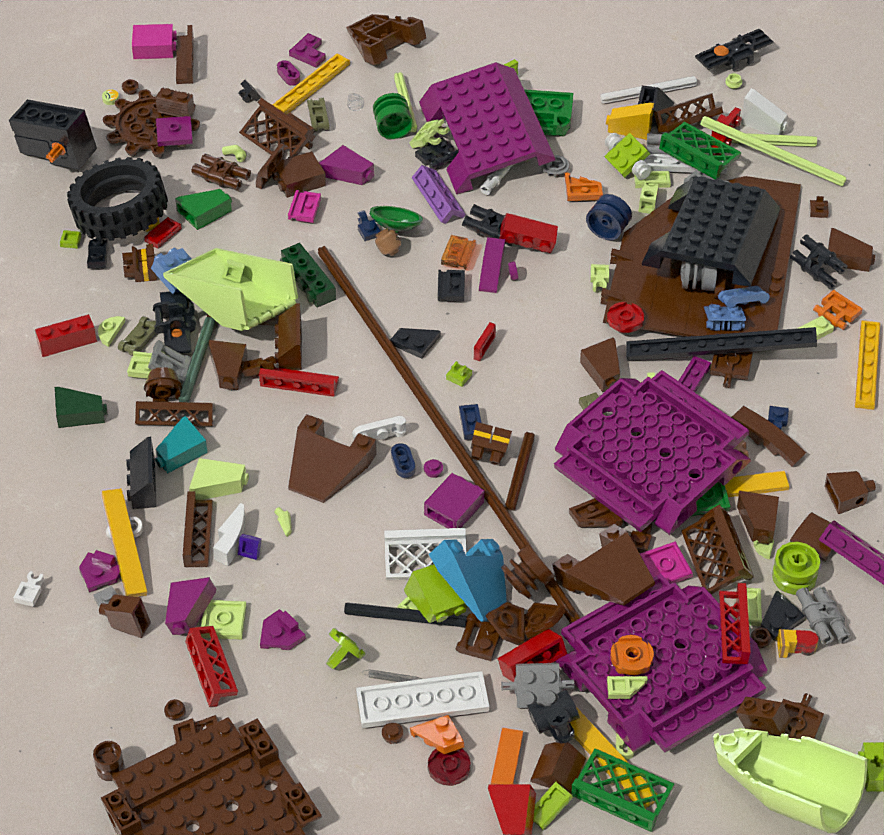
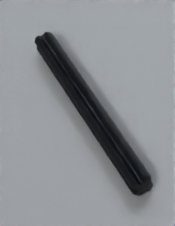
[344,602,467,627]

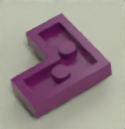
[289,33,326,68]

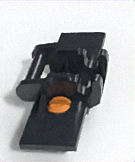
[152,291,196,355]

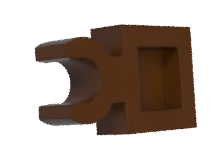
[242,356,277,377]
[630,523,652,553]

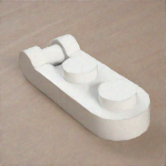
[352,416,406,440]

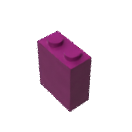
[424,473,484,529]

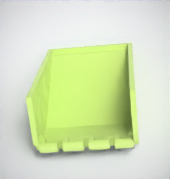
[163,248,298,331]

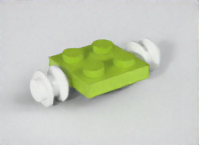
[604,133,652,180]

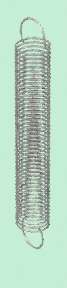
[362,669,421,682]

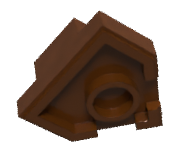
[485,602,524,646]
[524,602,566,639]

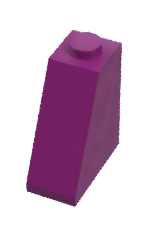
[319,145,374,185]
[165,577,217,635]

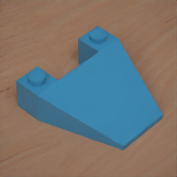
[428,539,507,622]

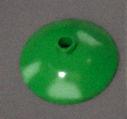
[369,206,423,233]

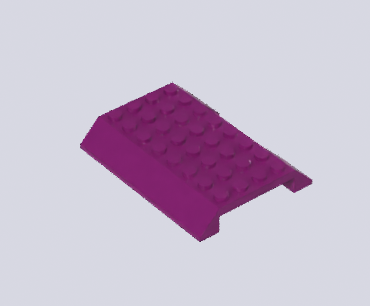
[419,62,555,195]

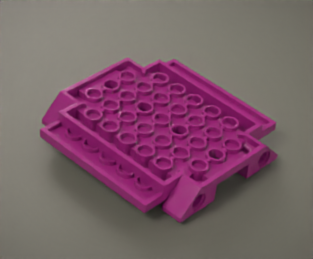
[554,370,751,535]
[556,573,768,753]

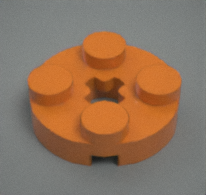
[610,635,654,675]

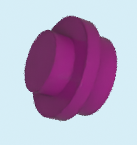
[424,459,443,478]

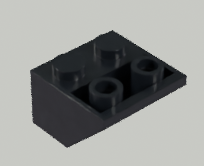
[638,85,674,126]

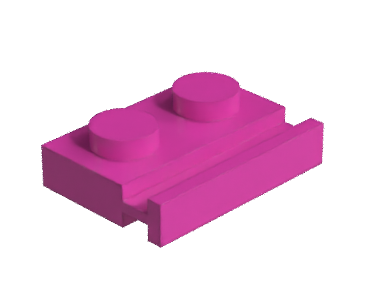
[288,190,321,223]

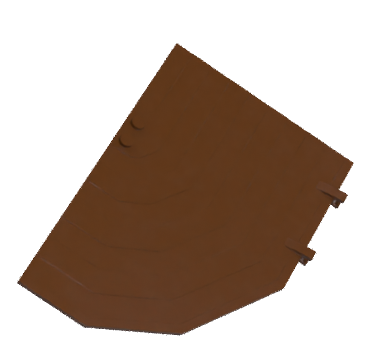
[600,176,801,351]

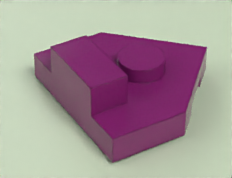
[79,550,121,593]
[260,609,306,650]

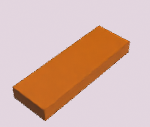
[491,728,523,784]

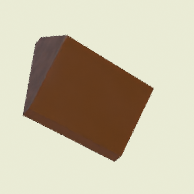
[530,742,586,794]

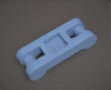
[718,286,770,308]

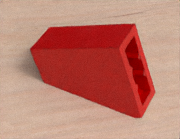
[488,784,536,835]

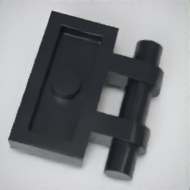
[415,137,459,169]

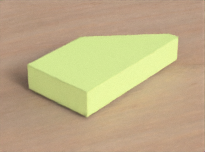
[607,676,647,699]

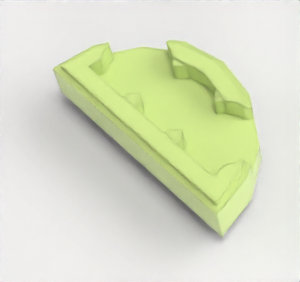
[98,316,126,347]

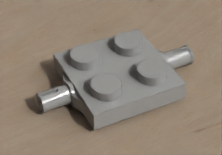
[501,663,574,708]

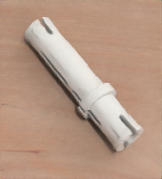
[480,164,515,195]

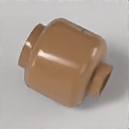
[375,228,402,256]

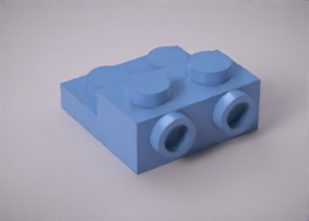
[151,248,192,294]

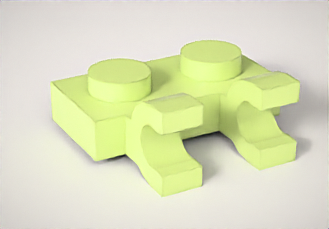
[409,119,450,148]

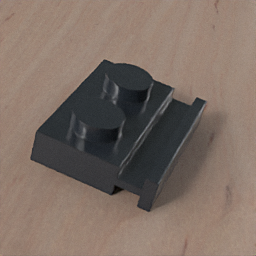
[438,269,465,301]

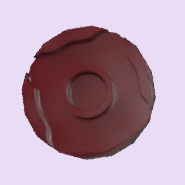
[428,748,471,786]

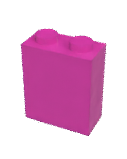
[132,24,177,59]

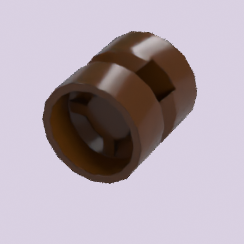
[93,741,125,781]

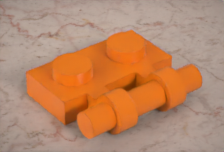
[813,290,863,330]

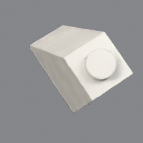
[741,88,788,135]

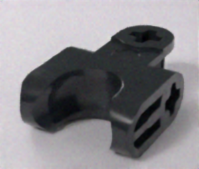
[526,690,580,743]

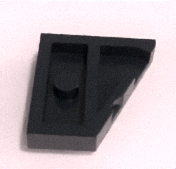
[390,328,441,359]
[761,590,806,641]

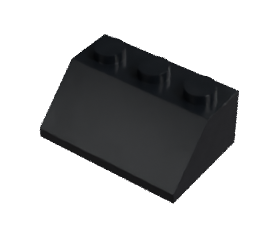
[126,437,157,509]

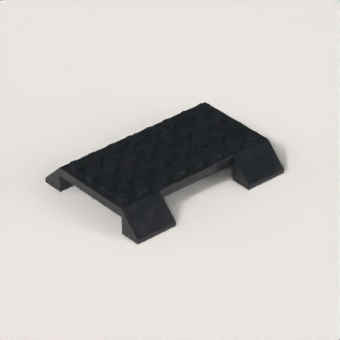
[642,176,781,287]

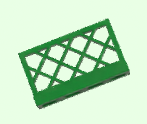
[659,122,741,180]
[571,748,674,832]

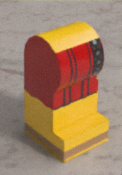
[777,629,819,658]

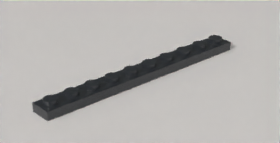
[626,327,817,361]

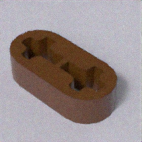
[714,269,726,299]

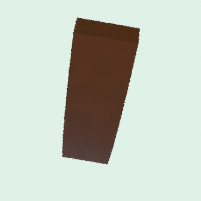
[731,405,806,467]

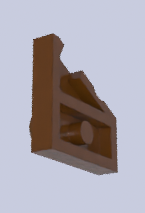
[569,498,623,527]

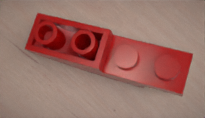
[710,107,742,156]

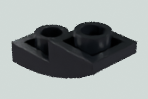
[87,238,108,269]

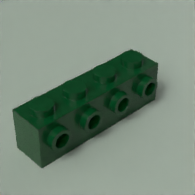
[280,242,336,308]

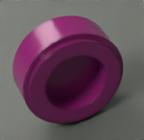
[508,261,518,280]

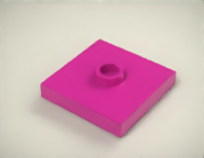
[640,541,693,584]

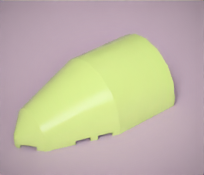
[713,728,867,833]

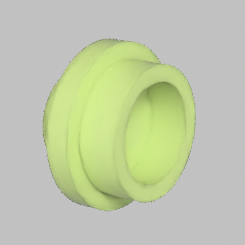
[725,73,742,89]

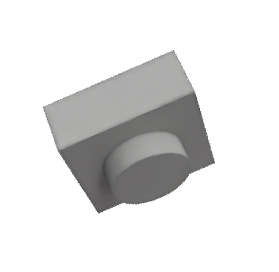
[93,586,118,607]

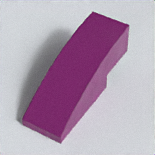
[479,237,505,293]

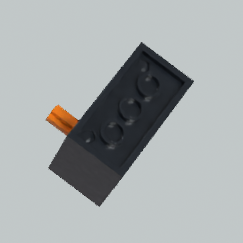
[9,99,97,169]

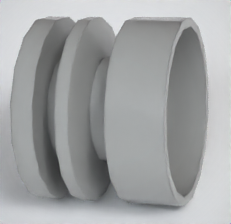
[681,261,717,291]

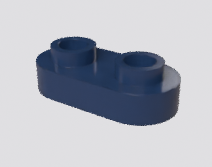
[391,443,415,478]

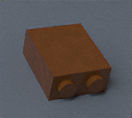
[272,151,326,198]

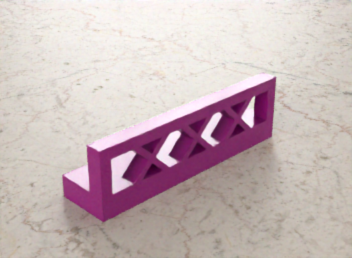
[819,520,884,585]

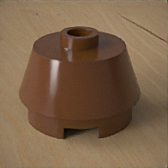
[144,367,182,402]

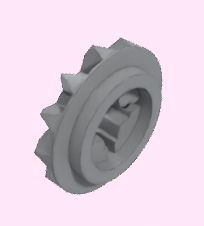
[541,155,569,177]

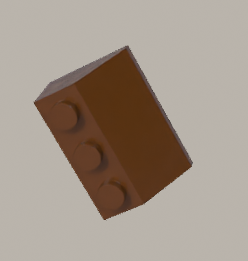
[275,303,302,370]

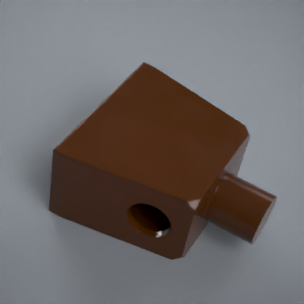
[824,471,876,514]
[99,594,151,638]

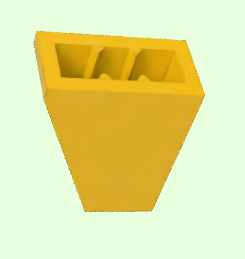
[606,103,654,140]

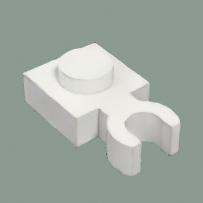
[13,571,44,607]

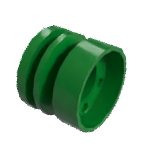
[373,93,413,139]

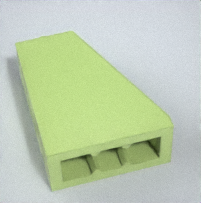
[189,458,249,500]

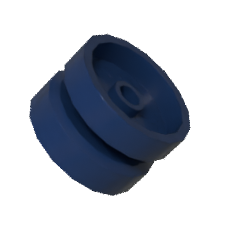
[586,194,632,240]

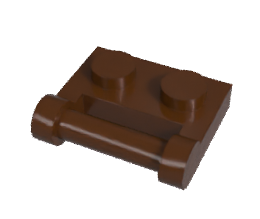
[455,613,500,661]

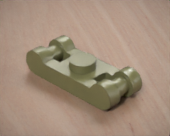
[307,97,329,132]
[118,316,156,356]

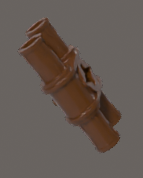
[191,153,251,191]

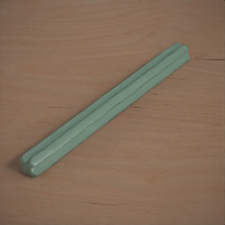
[179,317,215,402]

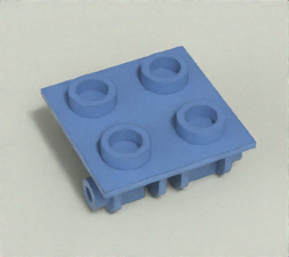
[704,304,746,330]

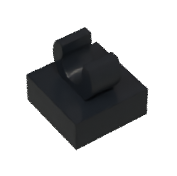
[238,79,261,103]

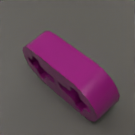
[277,60,300,86]

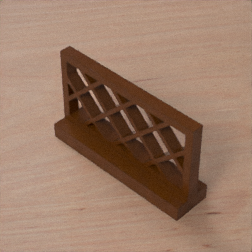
[239,97,315,160]
[681,505,753,595]

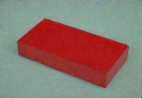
[144,217,182,249]
[474,322,496,362]

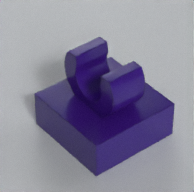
[237,534,262,560]

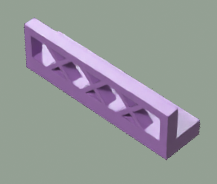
[412,165,466,224]

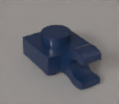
[357,210,380,241]
[768,406,789,430]

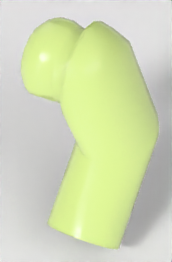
[222,145,246,162]

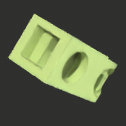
[638,182,659,214]

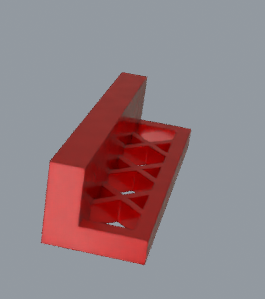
[259,367,339,397]
[719,583,751,664]
[185,626,238,707]

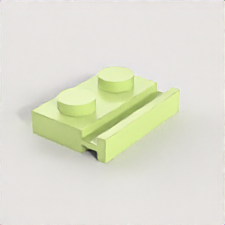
[127,351,170,378]

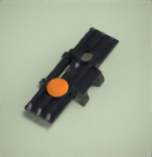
[695,29,774,71]

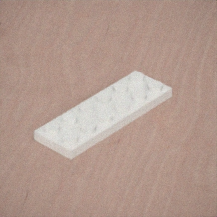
[356,671,489,728]

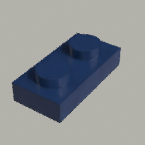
[459,404,482,440]

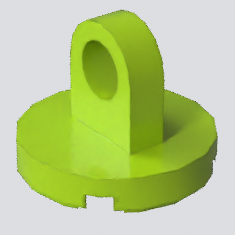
[326,628,366,669]

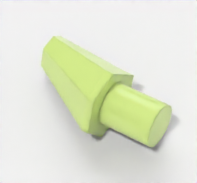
[274,507,292,537]

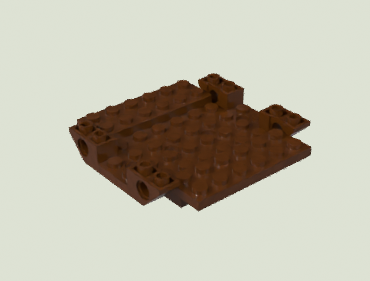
[101,717,322,835]

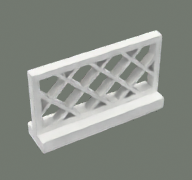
[384,528,467,580]

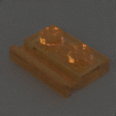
[441,235,476,270]

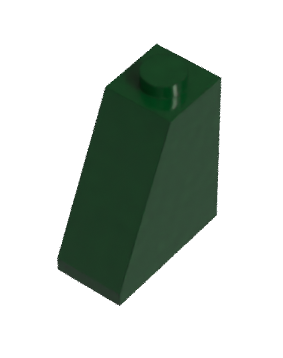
[54,387,108,428]

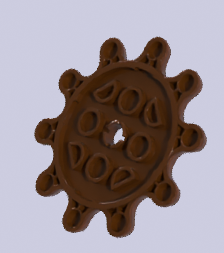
[102,89,200,157]

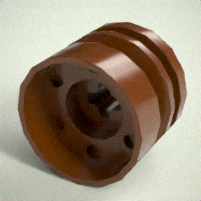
[501,545,555,600]

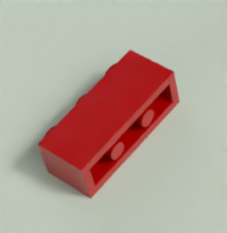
[499,213,558,253]
[35,314,97,357]
[497,629,567,682]

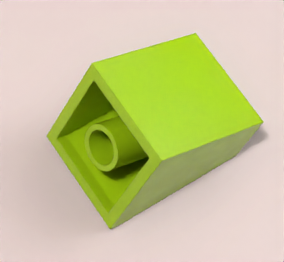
[404,564,468,623]

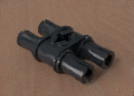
[462,204,512,247]
[790,234,847,289]

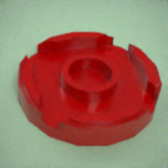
[607,302,644,333]

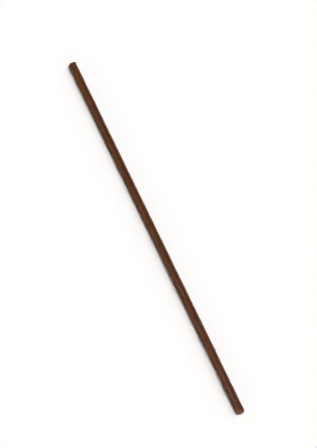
[318,246,581,624]

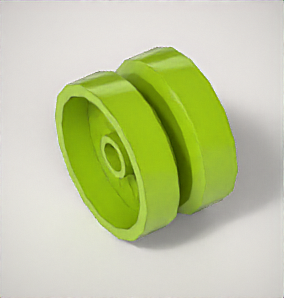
[772,542,820,595]

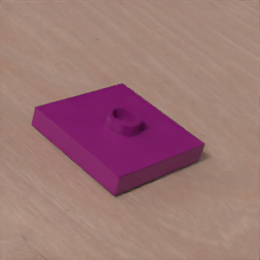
[156,116,193,146]

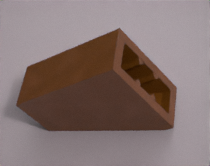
[828,228,876,272]
[580,337,620,392]
[209,340,247,390]
[737,490,779,544]

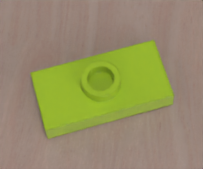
[533,782,573,830]

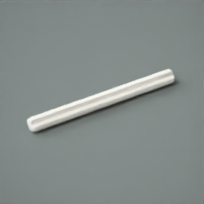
[600,76,697,104]

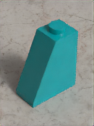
[155,416,208,474]

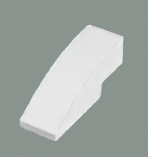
[213,503,245,566]

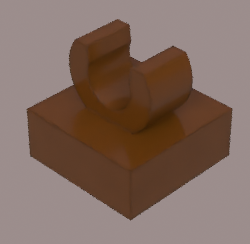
[809,196,829,218]

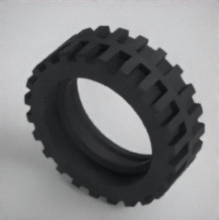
[67,157,168,241]

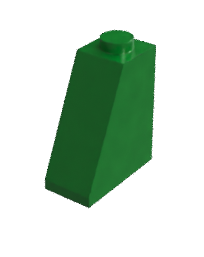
[175,189,232,230]

